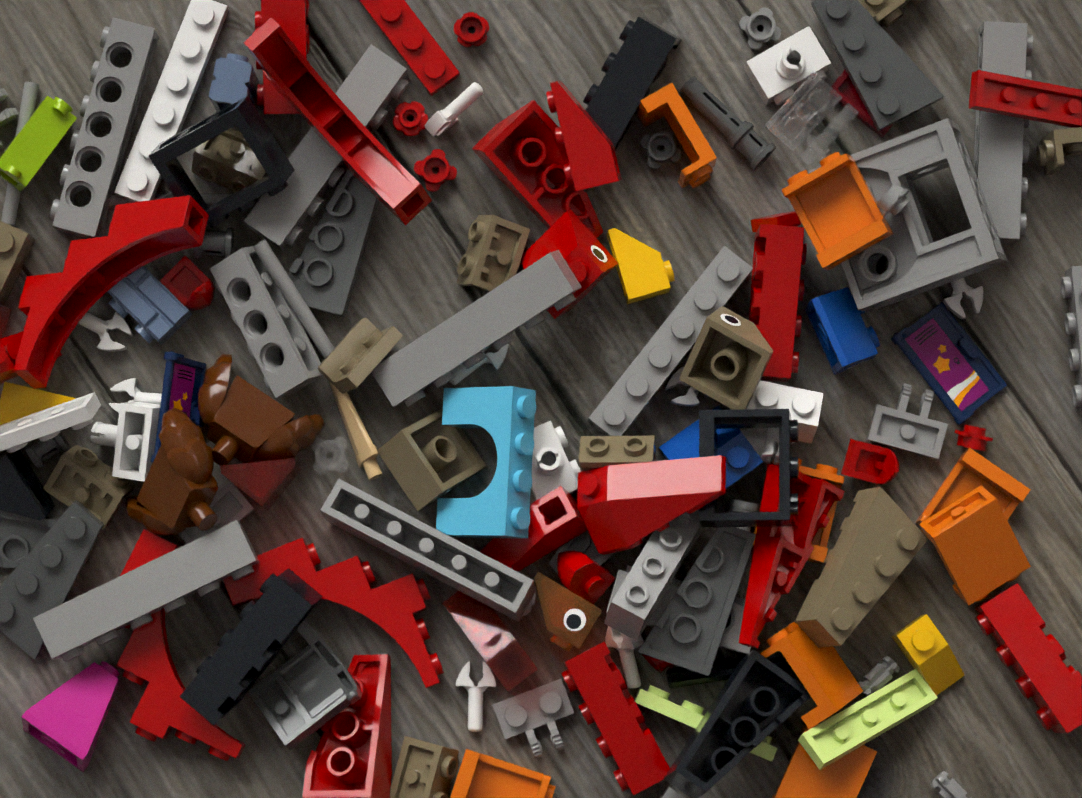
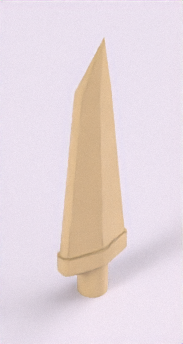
[329,381,383,480]

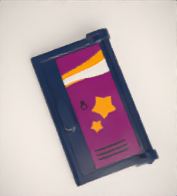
[891,302,1007,425]
[150,351,207,463]

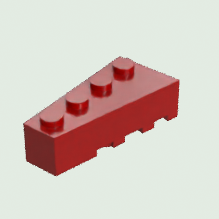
[561,641,670,796]

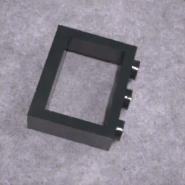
[149,96,295,228]
[699,409,799,528]

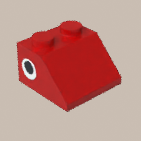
[521,209,619,319]

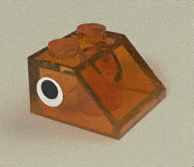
[534,572,602,652]

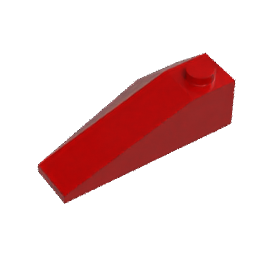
[472,100,604,238]
[577,455,726,555]
[302,654,392,798]

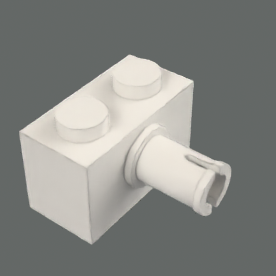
[744,26,831,106]
[740,380,823,465]
[91,402,160,482]
[531,420,581,500]

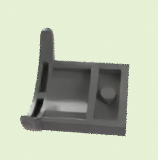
[248,620,362,750]

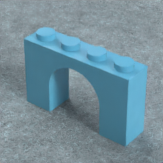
[436,386,536,538]

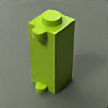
[0,96,77,192]

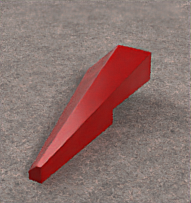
[738,464,845,648]

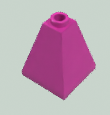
[21,661,120,773]

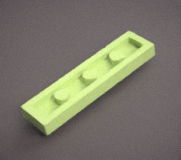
[798,669,938,770]
[635,685,778,762]

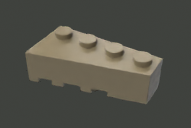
[795,487,928,648]

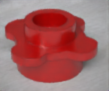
[414,149,457,192]
[954,424,993,451]

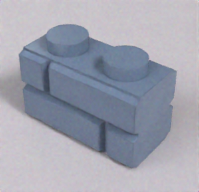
[209,53,259,112]
[107,266,192,345]

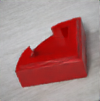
[751,211,801,232]

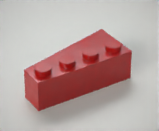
[255,0,310,114]
[749,224,807,382]
[975,583,1082,734]

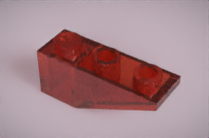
[442,591,538,692]

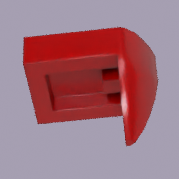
[160,256,215,311]
[841,439,900,485]
[557,550,616,606]

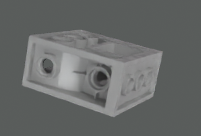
[809,118,1008,312]

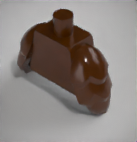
[198,354,325,467]
[126,408,218,536]

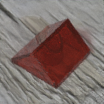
[220,458,301,511]

